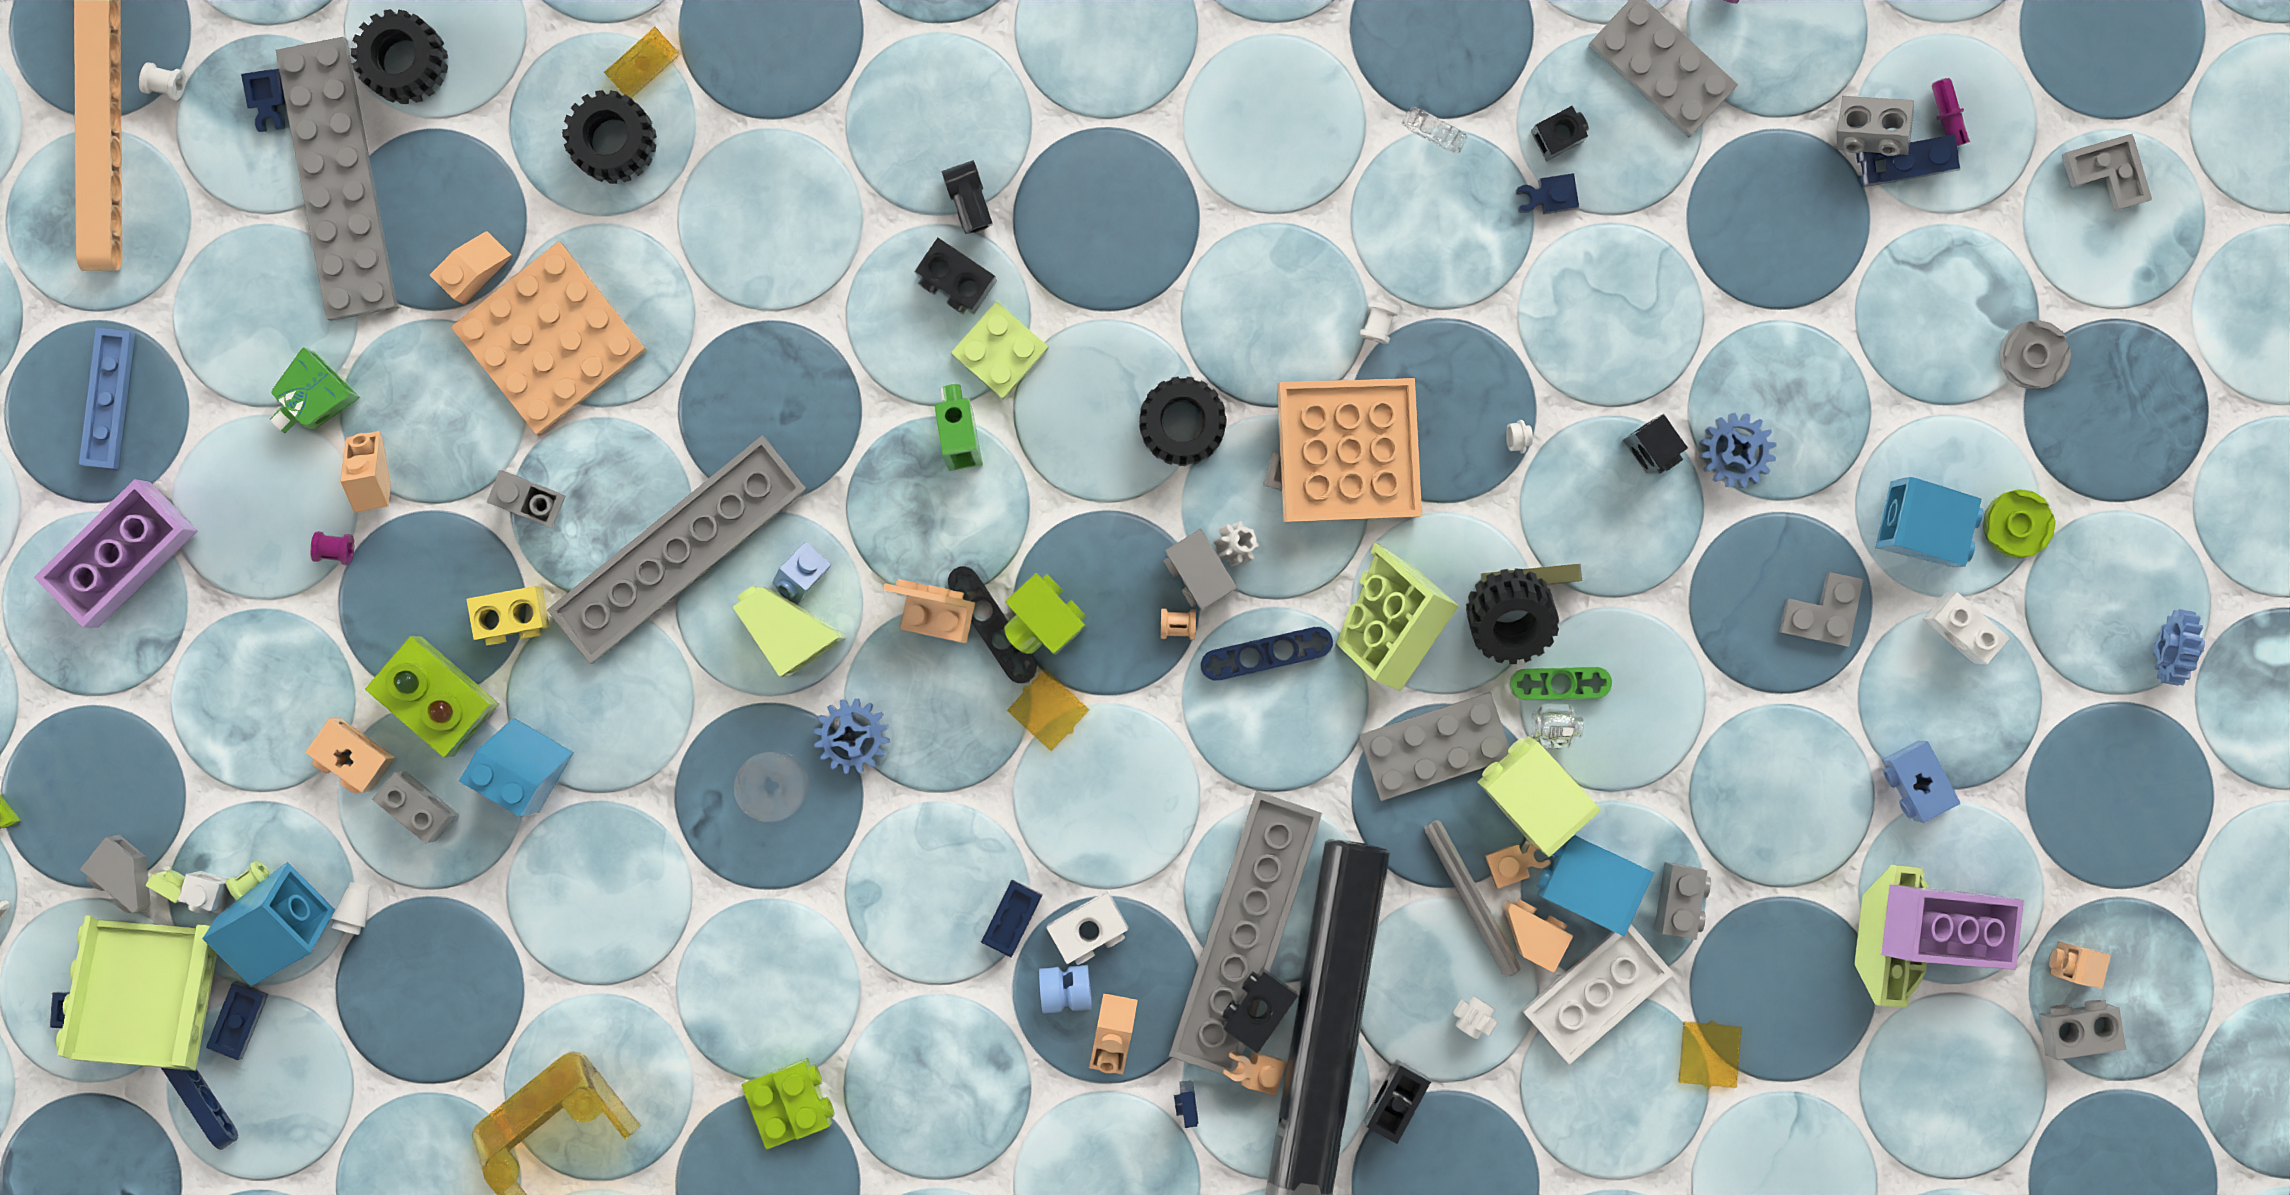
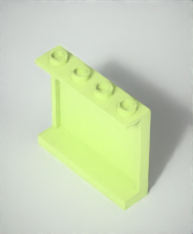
[56,915,217,1071]

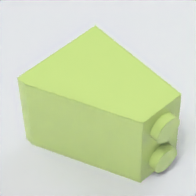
[733,586,846,677]
[1477,736,1601,857]

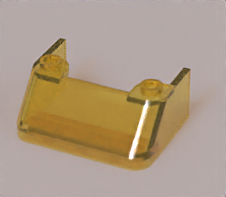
[472,1051,641,1195]

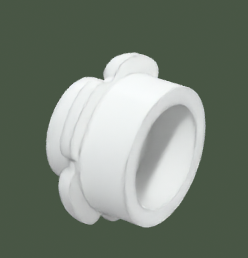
[1506,420,1533,454]

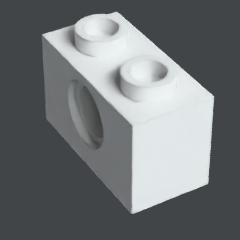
[1923,592,2010,664]
[1046,891,1128,965]

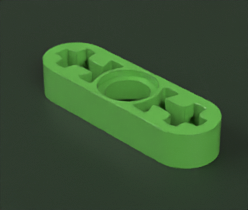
[1509,667,1612,700]

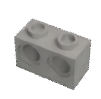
[1837,96,1914,156]
[372,771,459,844]
[2039,999,2126,1060]

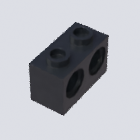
[914,237,997,314]
[1623,414,1688,474]

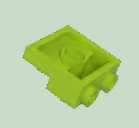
[741,1058,835,1150]

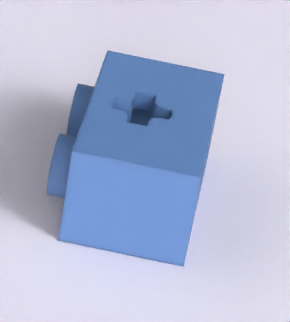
[1882,740,1961,823]

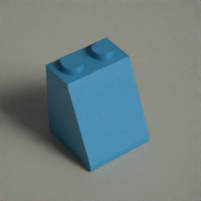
[1875,477,1983,568]
[459,718,574,817]
[1536,835,1654,937]
[202,862,335,986]

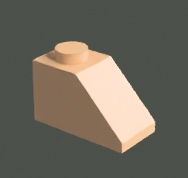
[430,231,512,305]

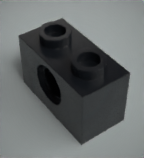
[1221,967,1298,1053]
[1363,1059,1431,1144]

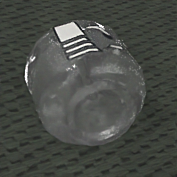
[1530,703,1584,749]

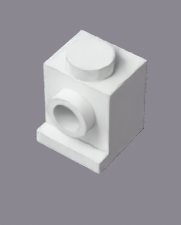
[178,871,230,914]

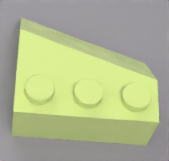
[1336,542,1459,691]

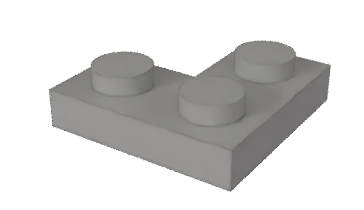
[2062,133,2152,211]
[1779,572,1864,647]

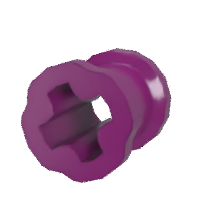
[310,531,355,565]

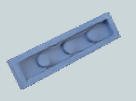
[79,327,135,470]

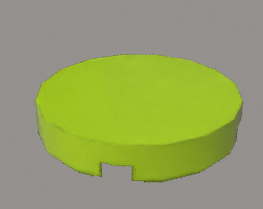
[1983,489,2056,559]

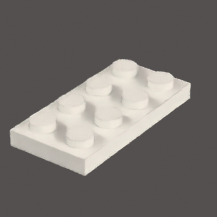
[1522,924,1674,1065]

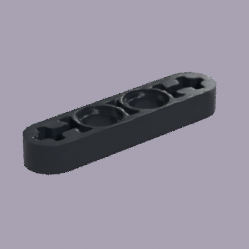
[948,566,1037,683]

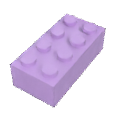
[34,479,198,628]
[1881,884,2024,970]

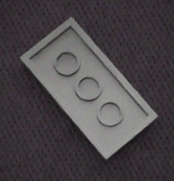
[1588,0,1738,138]
[1359,692,1509,801]

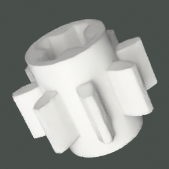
[1213,521,1259,567]
[1453,996,1498,1039]

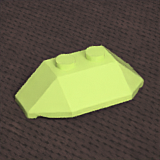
[1855,865,1929,1008]

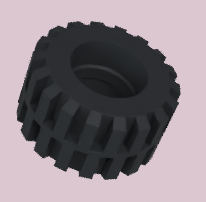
[351,9,448,104]
[562,90,657,184]
[1139,376,1227,466]
[1466,568,1559,664]

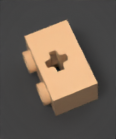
[305,717,396,794]

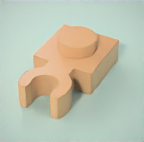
[1485,844,1551,889]
[1223,1052,1287,1095]

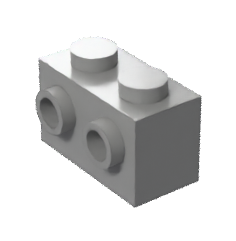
[1163,529,1237,610]
[1654,862,1711,940]

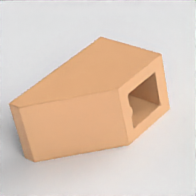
[340,431,391,513]
[1504,899,1573,973]
[2049,941,2111,989]
[1089,993,1138,1075]

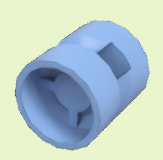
[1039,964,1092,1014]

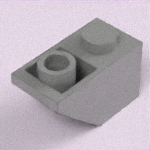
[487,470,566,528]
[80,834,151,913]

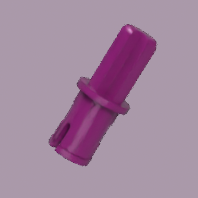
[1931,78,1970,146]

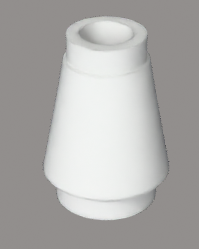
[331,882,370,935]

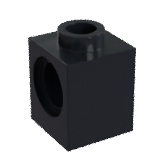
[1531,106,1589,162]

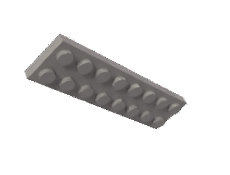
[275,37,398,321]
[547,435,808,664]
[1169,791,1322,1075]

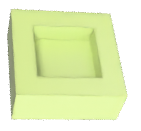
[145,870,185,903]

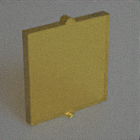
[1007,669,1090,751]
[1678,1020,1742,1089]

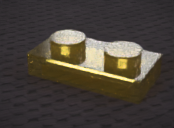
[604,27,680,98]

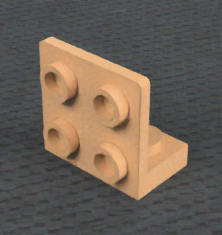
[883,579,975,643]

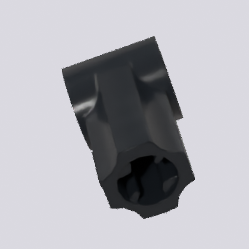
[941,160,993,234]

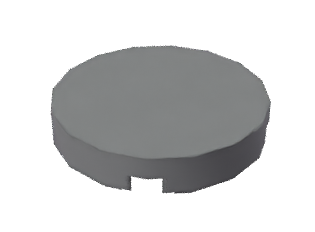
[1999,320,2072,390]

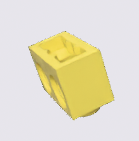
[466,586,550,646]

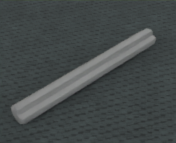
[1424,820,1521,977]

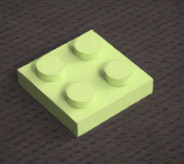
[951,301,1049,399]

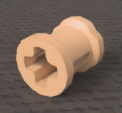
[1161,609,1196,640]

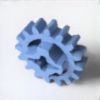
[1699,413,1777,488]
[2153,609,2205,686]
[813,698,890,774]

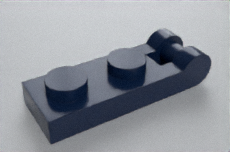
[1856,134,1960,187]

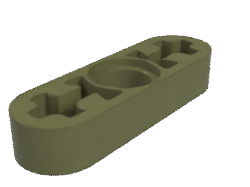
[1480,564,1582,585]

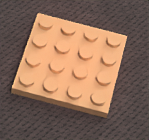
[451,241,647,435]
[1277,378,1422,522]

